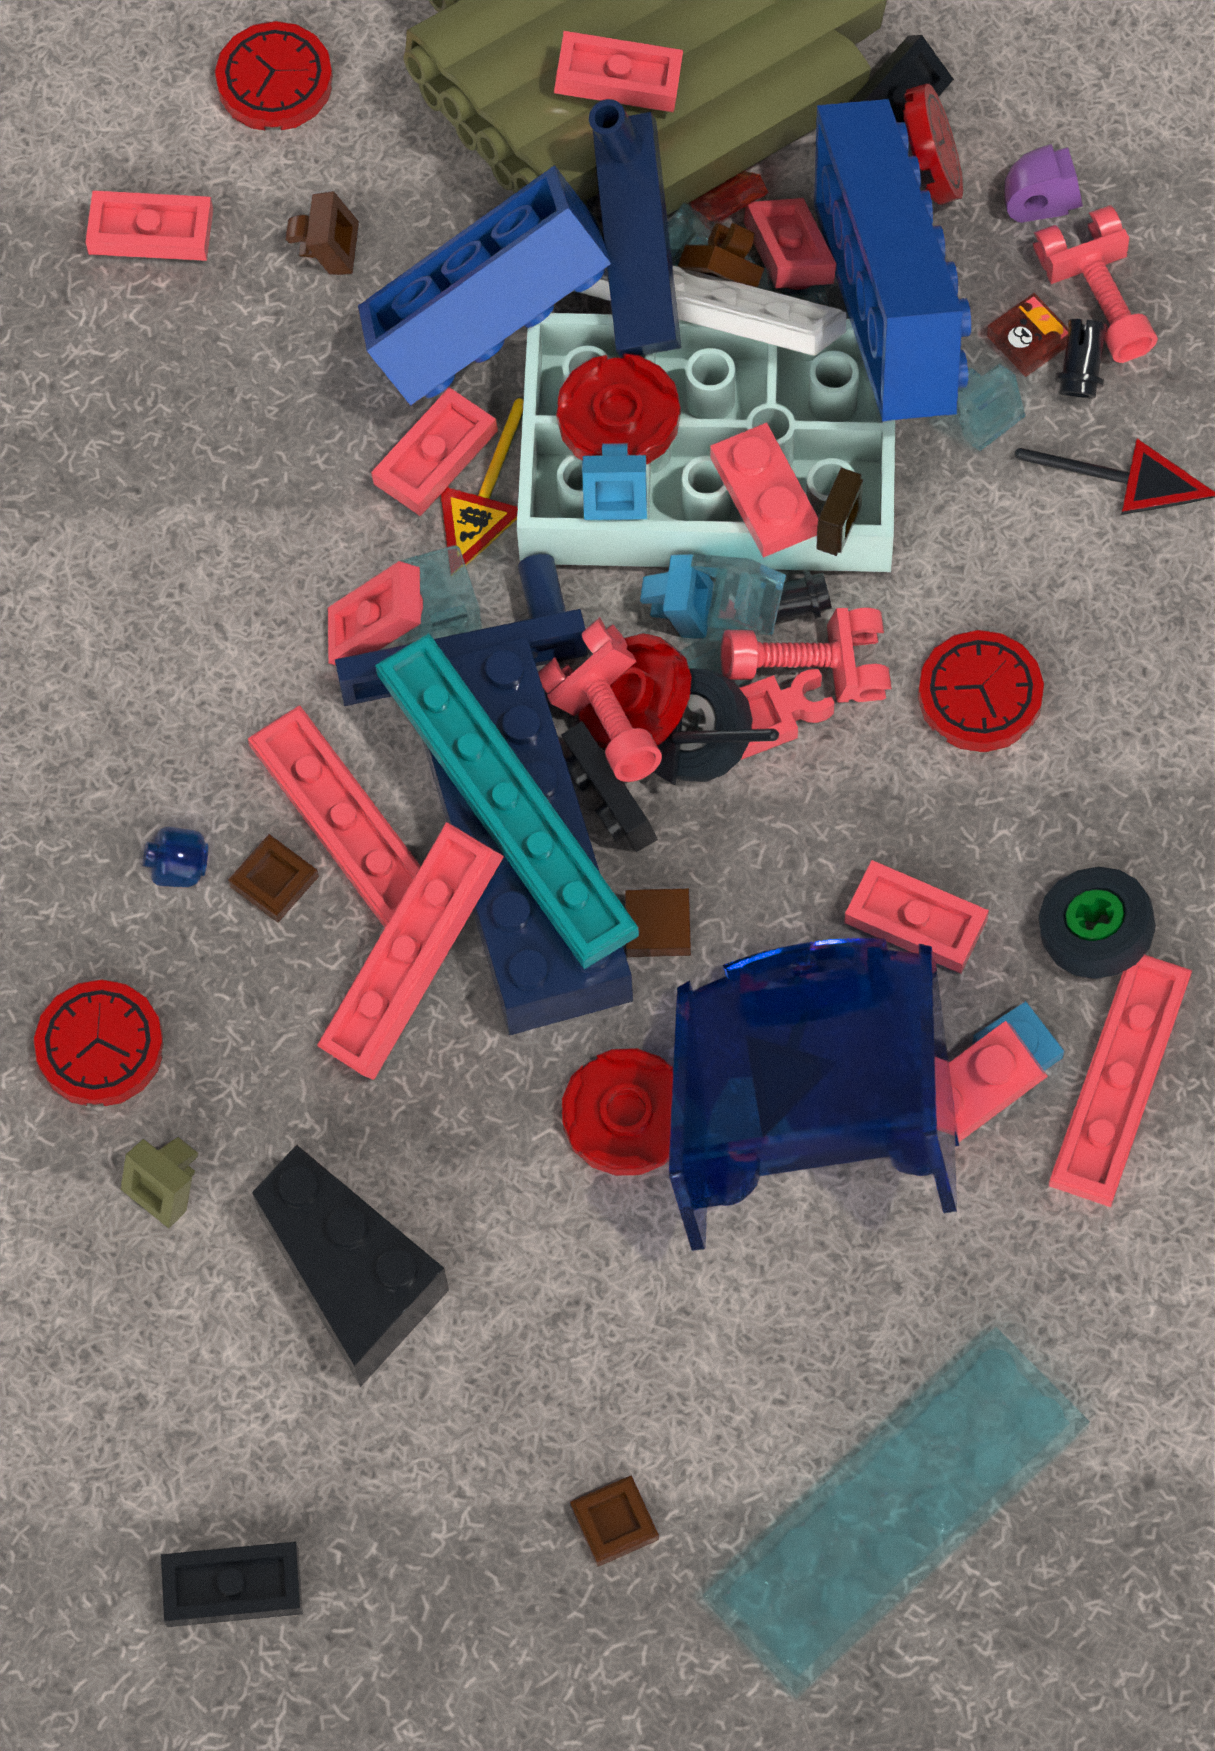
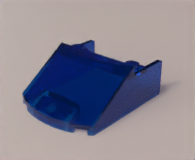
[669,938,959,1251]

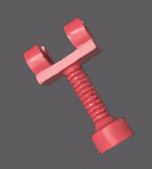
[1033,205,1158,363]
[721,608,892,702]
[538,617,662,782]

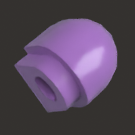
[1004,144,1083,222]

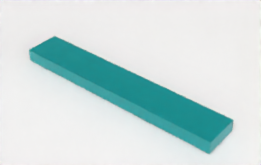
[375,633,639,970]

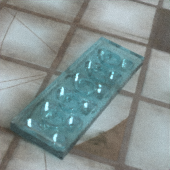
[703,1327,1090,1699]

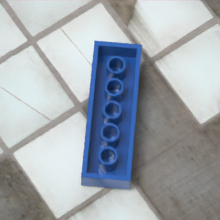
[814,99,971,421]

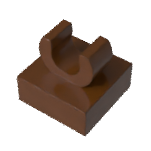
[285,191,359,275]
[677,223,764,288]

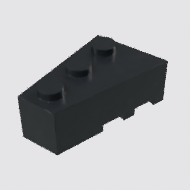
[252,1145,449,1387]

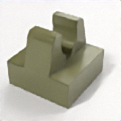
[120,1137,198,1228]

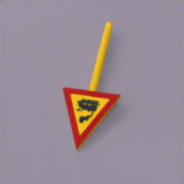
[441,398,524,578]

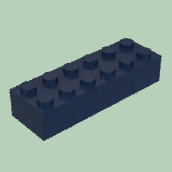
[422,637,633,1035]

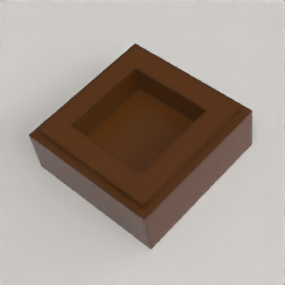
[228,834,319,923]
[625,888,691,957]
[570,1475,659,1567]

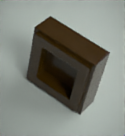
[816,467,863,556]

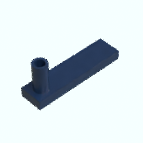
[589,99,682,358]
[335,554,588,706]

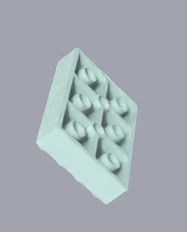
[517,313,895,572]

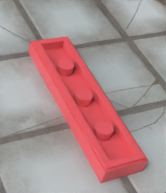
[248,705,421,928]
[317,822,504,1080]
[1049,955,1192,1207]

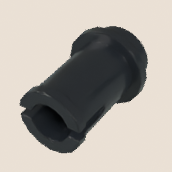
[1055,319,1108,399]
[750,570,832,628]

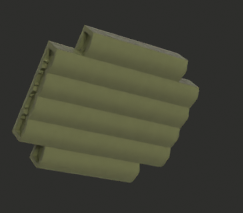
[403,0,887,215]

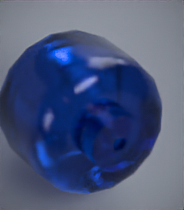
[143,826,208,887]

